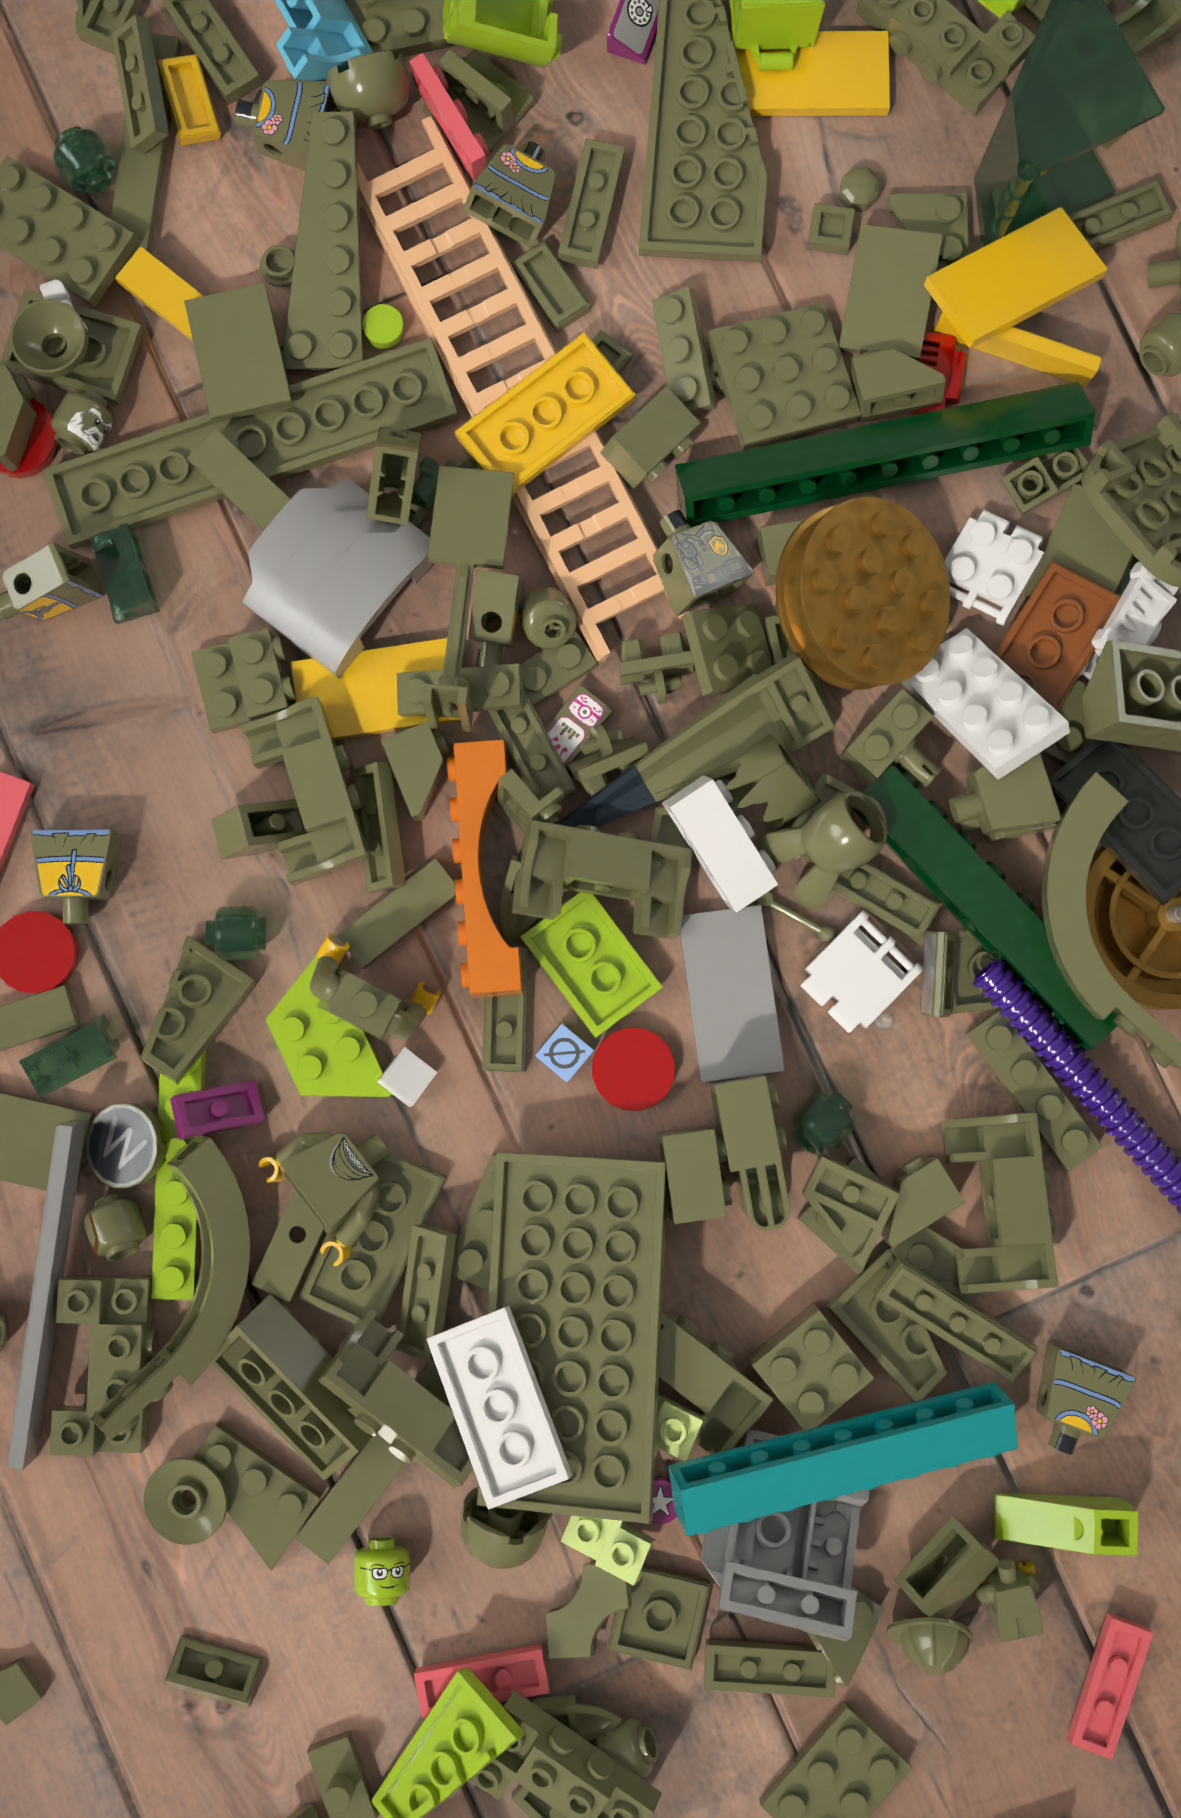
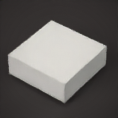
[377,1047,437,1107]

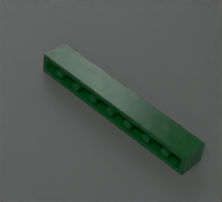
[851,765,1117,1051]

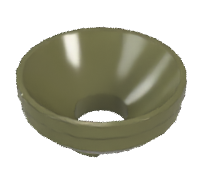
[9,299,88,377]

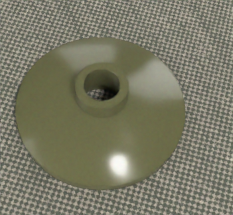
[144,1458,228,1545]

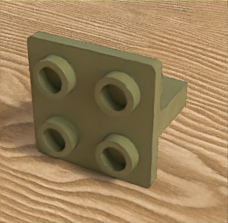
[423,49,533,153]

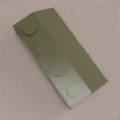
[1082,639,1181,752]
[211,1294,373,1481]

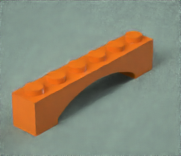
[447,740,523,998]

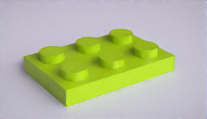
[520,892,663,1038]

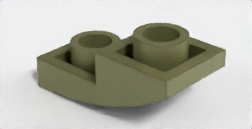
[1000,448,1088,515]

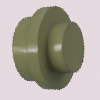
[260,245,295,287]

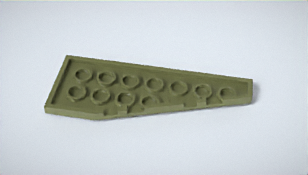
[639,0,767,262]

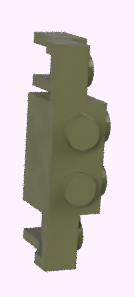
[856,0,1037,117]
[241,696,370,886]
[512,820,692,940]
[941,1113,1058,1294]
[50,1275,158,1456]
[318,1308,473,1488]
[659,1310,774,1454]
[470,1690,662,1818]

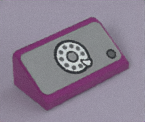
[607,0,659,65]

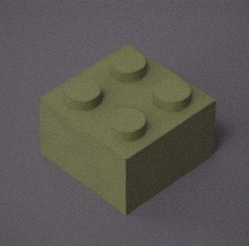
[657,1125,732,1224]
[748,1302,875,1430]

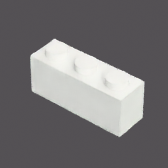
[662,775,778,913]

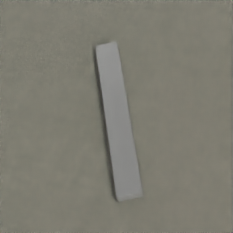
[7,1120,86,1470]

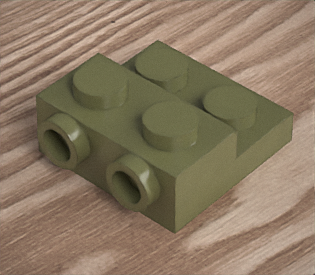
[191,628,296,733]

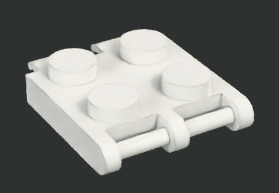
[944,510,1044,626]
[800,910,924,1033]

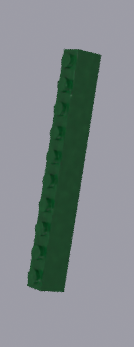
[674,381,1096,528]

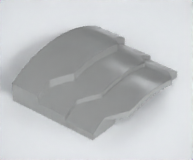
[242,477,434,679]
[701,1429,870,1641]

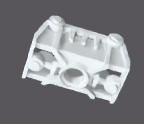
[1082,562,1179,681]

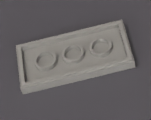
[680,905,785,1082]

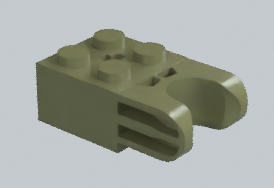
[709,1075,790,1231]

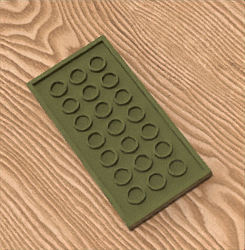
[477,1152,668,1524]

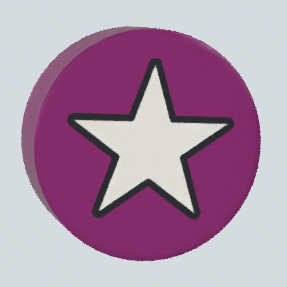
[651,1477,677,1524]

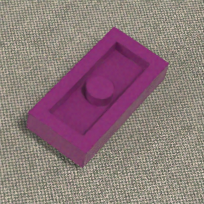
[170,1080,265,1140]

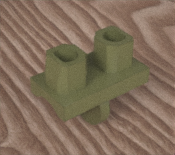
[619,632,694,705]
[566,723,649,798]

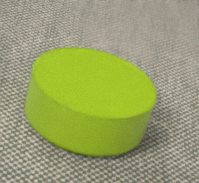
[363,304,405,349]

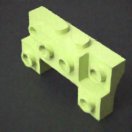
[560,1392,707,1586]

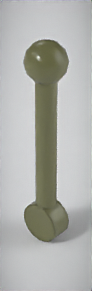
[757,891,835,942]

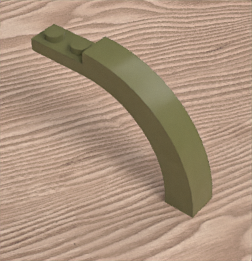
[1041,772,1181,1069]
[90,1136,250,1440]

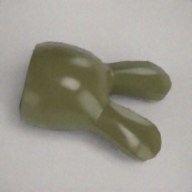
[757,791,887,909]

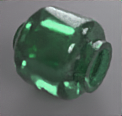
[53,126,116,194]
[205,906,266,960]
[792,1092,855,1156]

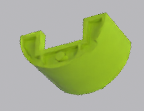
[443,0,562,67]

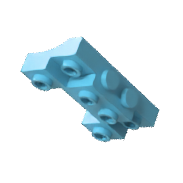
[274,0,374,81]

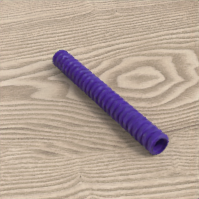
[973,959,1181,1215]

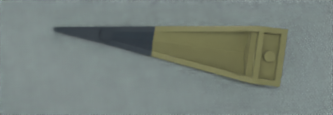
[518,653,834,860]

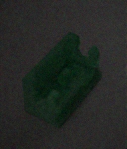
[90,523,160,624]
[19,1013,120,1098]

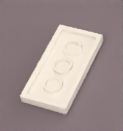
[901,628,1070,780]
[427,1306,573,1509]

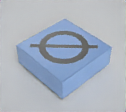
[535,1024,594,1082]

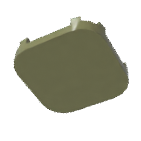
[1081,413,1181,587]

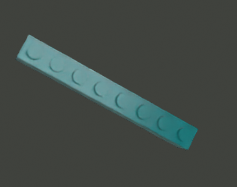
[668,1382,1018,1536]

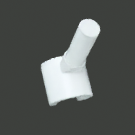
[40,280,89,331]

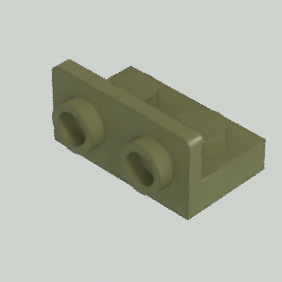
[497,769,564,835]

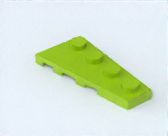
[371,1666,526,1818]

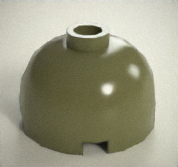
[326,51,410,130]
[461,1487,549,1569]

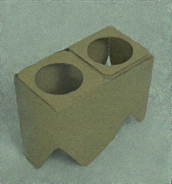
[725,733,822,829]

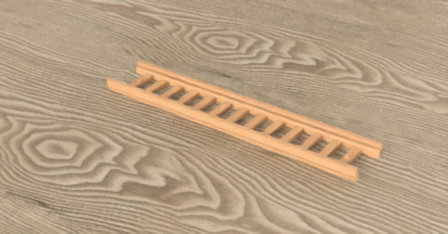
[357,116,688,664]

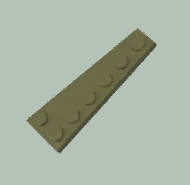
[283,111,364,372]

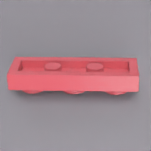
[409,53,490,182]
[1066,1613,1153,1760]
[414,1643,550,1718]

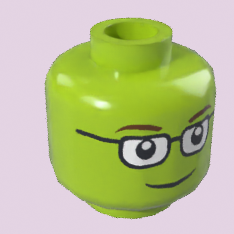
[354,1536,410,1606]

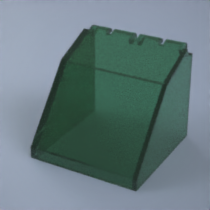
[974,0,1165,247]

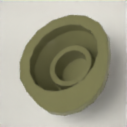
[887,1617,973,1674]

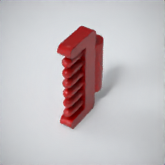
[909,332,967,415]

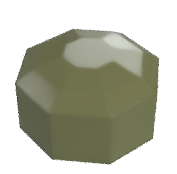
[839,167,880,212]

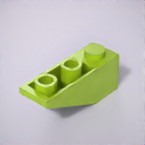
[994,1493,1138,1556]

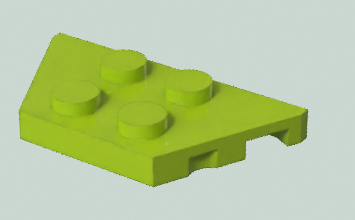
[265,955,393,1097]

